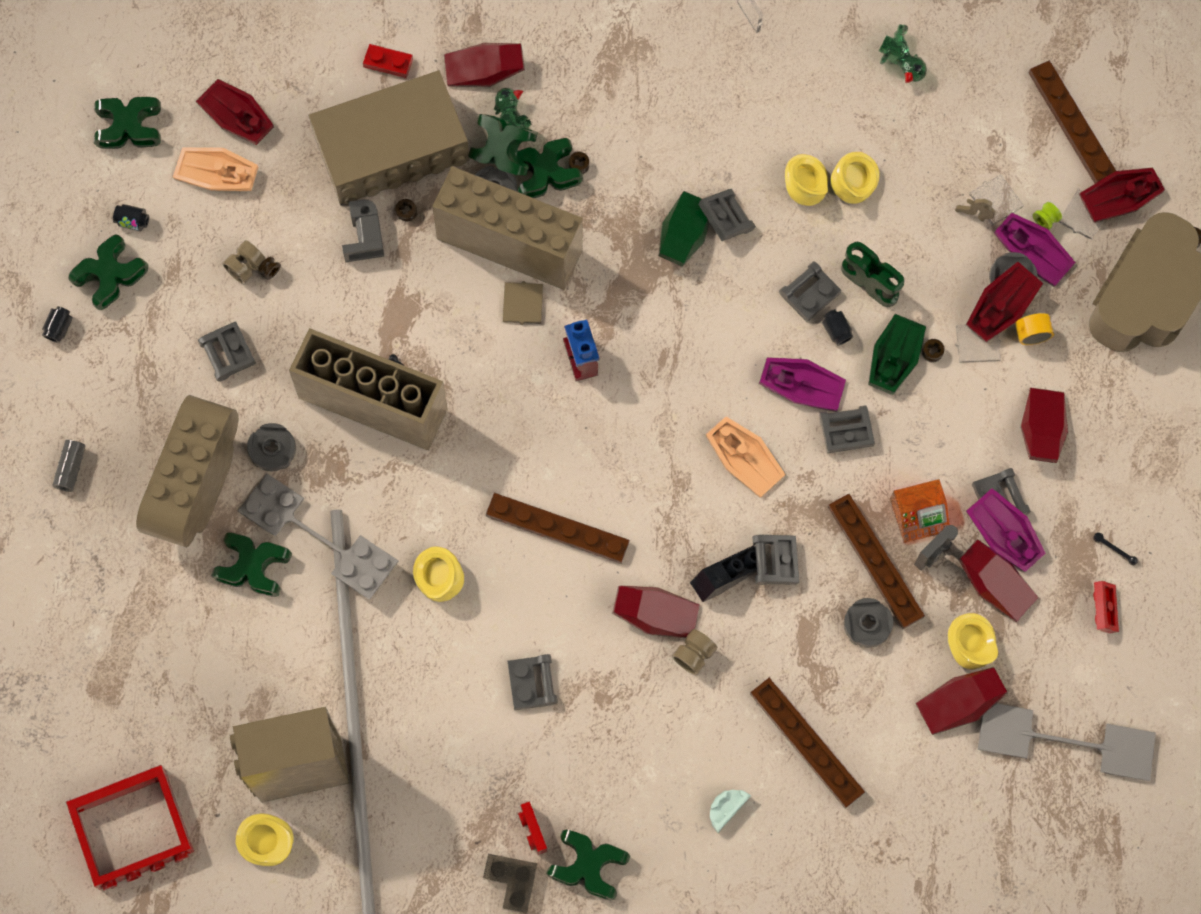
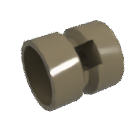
[222,240,266,284]
[672,629,718,676]

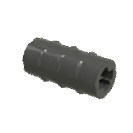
[52,440,86,492]

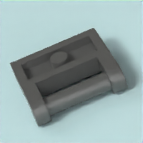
[698,189,756,241]
[779,261,842,322]
[198,321,256,382]
[819,405,875,454]
[972,468,1031,515]
[914,525,958,571]
[752,535,799,585]
[507,654,558,711]

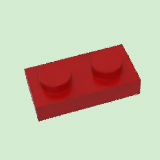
[363,44,413,78]
[1093,581,1119,634]
[518,801,547,855]

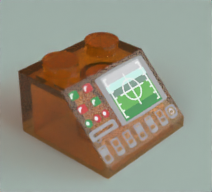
[890,479,950,543]

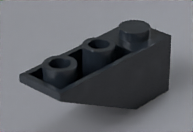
[690,545,767,602]

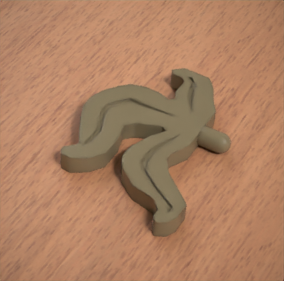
[955,199,995,222]

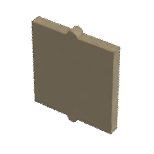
[503,281,543,325]

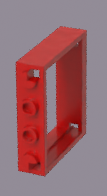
[66,765,194,891]

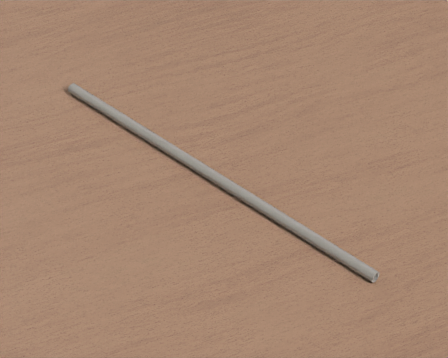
[330,510,375,914]

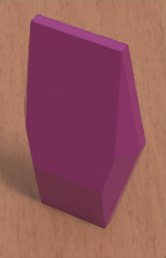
[994,212,1076,287]
[759,357,846,412]
[966,488,1046,572]

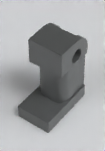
[342,200,385,263]

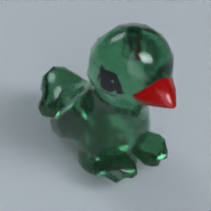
[879,24,927,83]
[486,88,532,143]

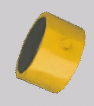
[1015,313,1055,345]

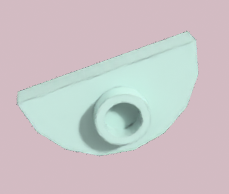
[709,790,751,833]

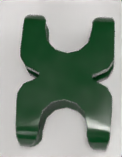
[94,97,161,149]
[468,114,538,176]
[518,138,583,198]
[68,234,149,310]
[841,241,905,307]
[211,532,292,597]
[546,829,631,901]

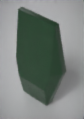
[658,191,710,267]
[868,314,926,395]

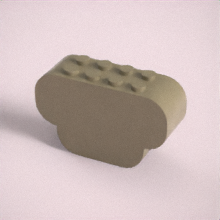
[1089,212,1201,352]
[136,395,239,548]

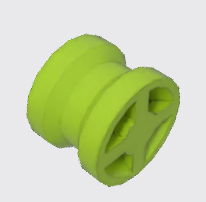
[1032,202,1062,230]

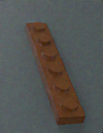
[1028,60,1116,184]
[486,493,630,564]
[828,494,925,629]
[750,677,865,809]

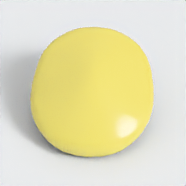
[831,152,880,204]
[785,154,828,206]
[413,546,464,602]
[948,613,998,670]
[235,813,294,866]

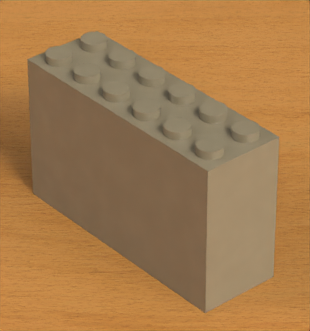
[308,70,470,205]
[432,166,583,290]
[289,328,448,451]
[230,707,350,803]

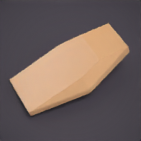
[173,148,259,191]
[706,417,786,498]

